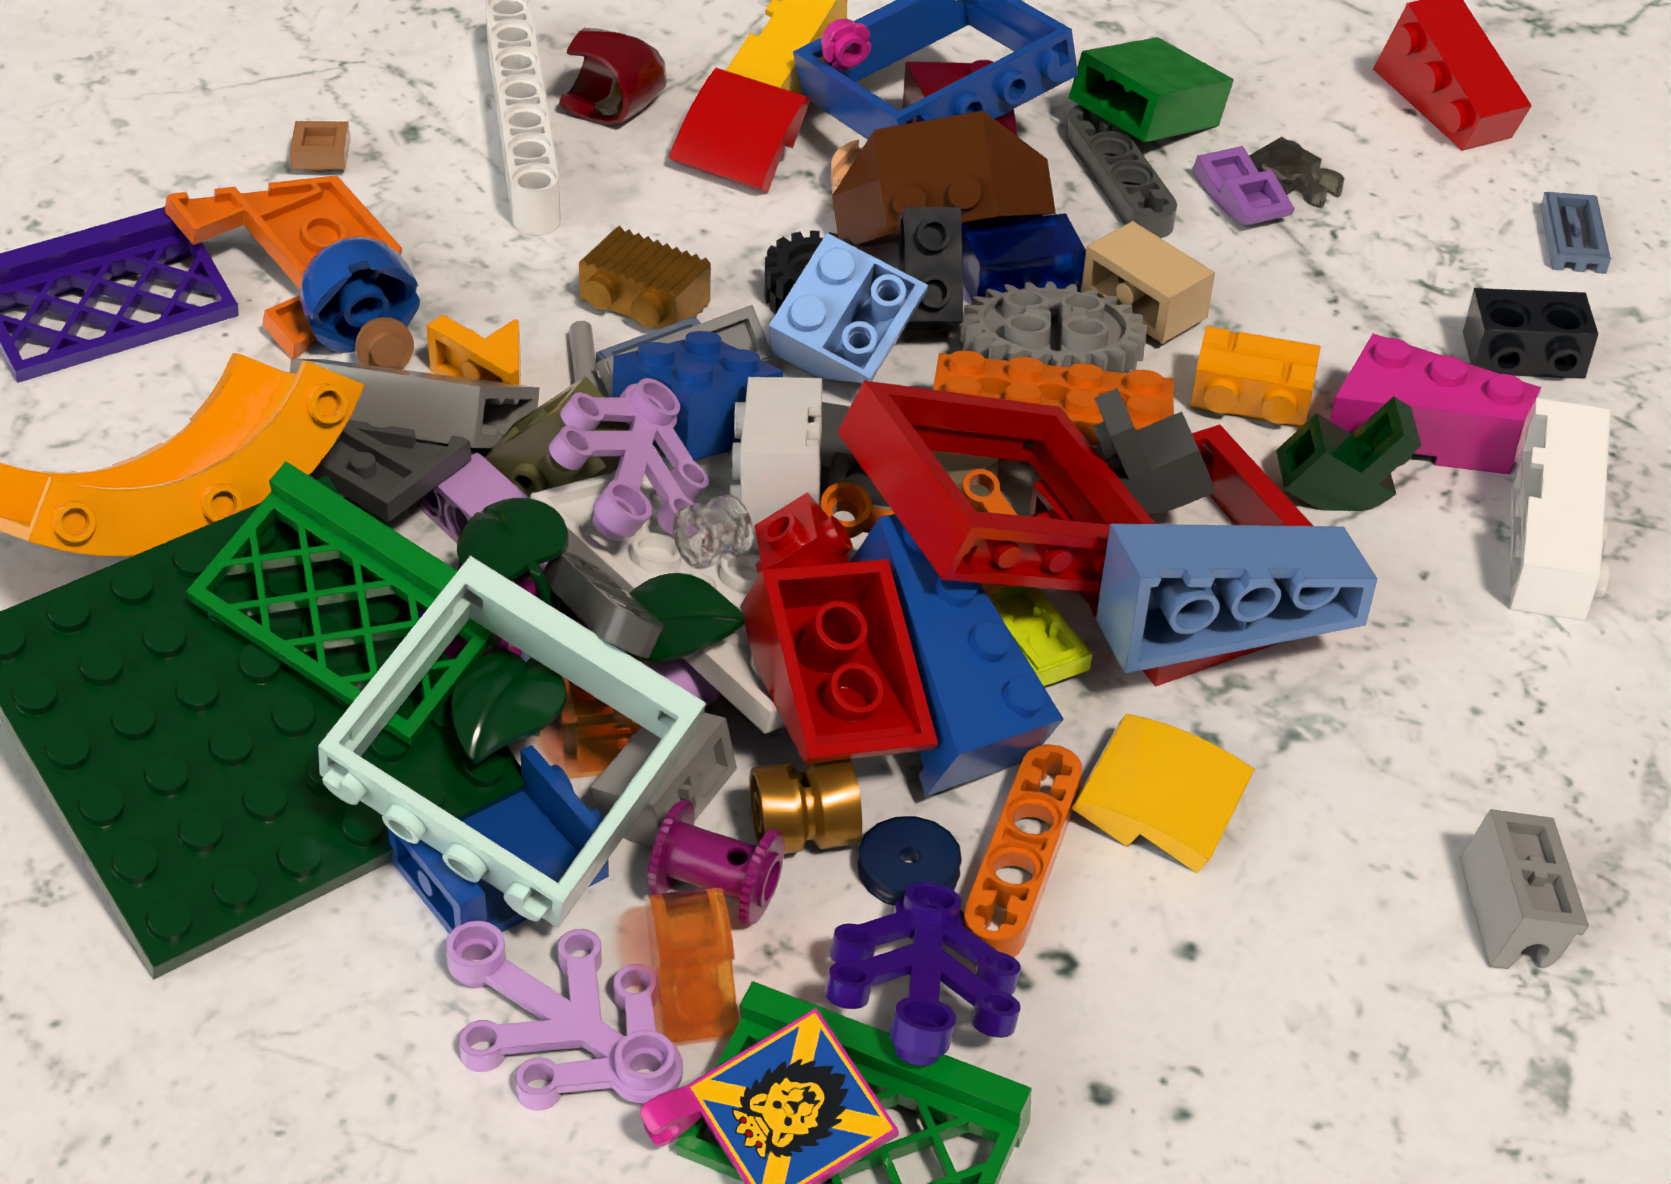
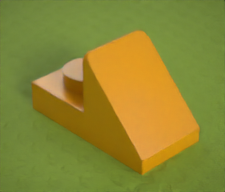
[426,315,521,385]

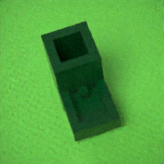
[1276,396,1422,511]

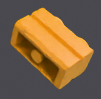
[1190,326,1321,427]

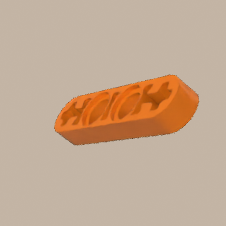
[963,744,1082,957]

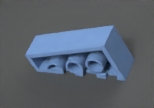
[1096,524,1378,674]

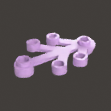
[549,378,709,540]
[446,921,683,1111]

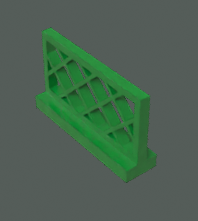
[186,461,502,746]
[675,981,1032,1184]

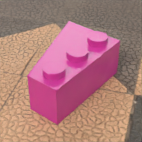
[1330,333,1542,475]

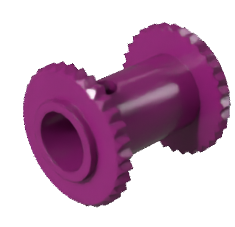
[647,800,785,926]

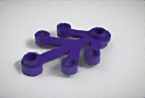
[825,882,1021,1066]

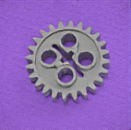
[960,282,1147,373]

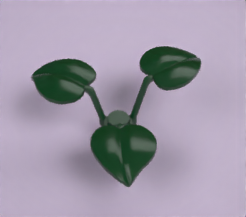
[452,498,745,764]

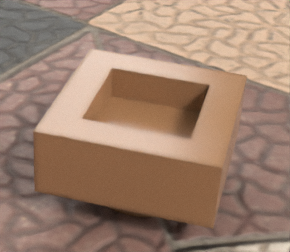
[290,121,350,172]

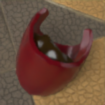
[559,28,667,125]

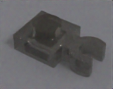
[1249,136,1345,208]

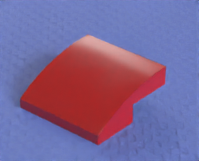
[668,67,811,193]

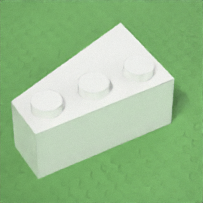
[729,377,822,549]
[1510,398,1611,621]

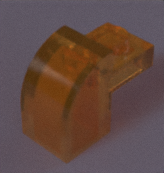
[644,887,739,1042]

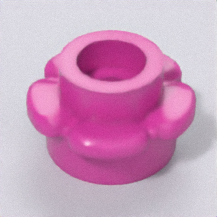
[821,19,871,71]

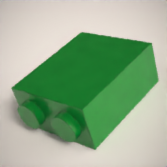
[1068,37,1234,142]

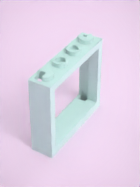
[318,556,706,928]

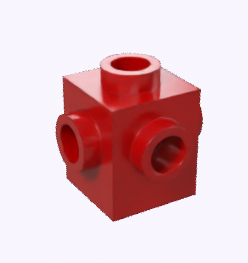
[754,492,853,575]

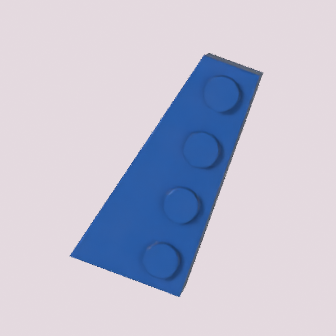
[850,514,1064,796]

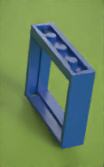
[793,0,1078,140]

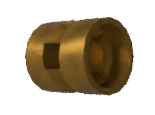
[749,759,862,854]

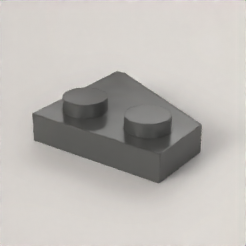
[309,420,471,522]

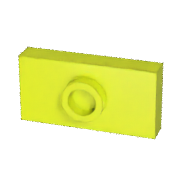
[988,585,1092,686]

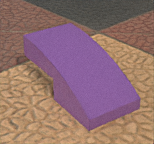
[1192,146,1295,226]

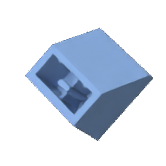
[769,233,928,383]

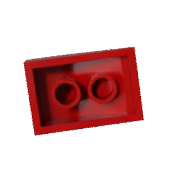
[740,559,938,764]

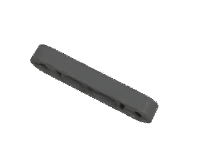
[1066,105,1177,238]
[543,551,664,658]

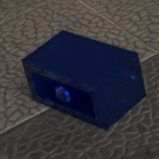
[962,213,1086,301]

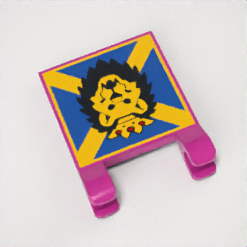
[640,1008,899,1184]

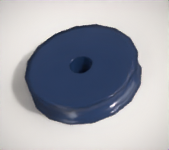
[857,816,962,906]

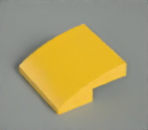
[1071,714,1255,873]

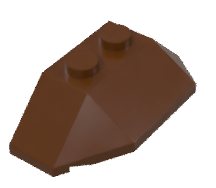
[832,111,1056,248]

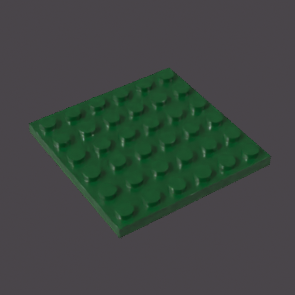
[0,475,526,980]

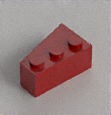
[1373,0,1532,151]

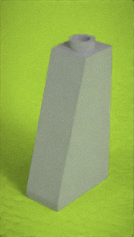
[290,358,540,448]

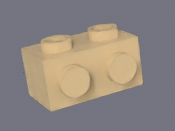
[1081,221,1215,344]

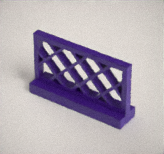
[0,207,239,383]

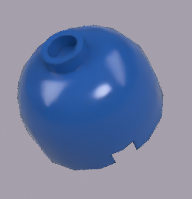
[300,236,420,352]

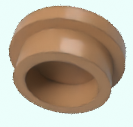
[355,317,414,369]

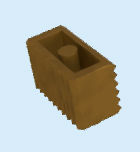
[579,225,711,329]

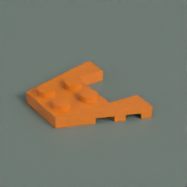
[165,175,402,358]

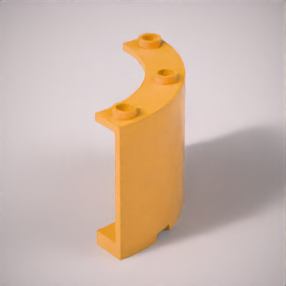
[0,353,365,556]

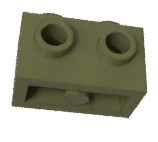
[485,376,630,498]

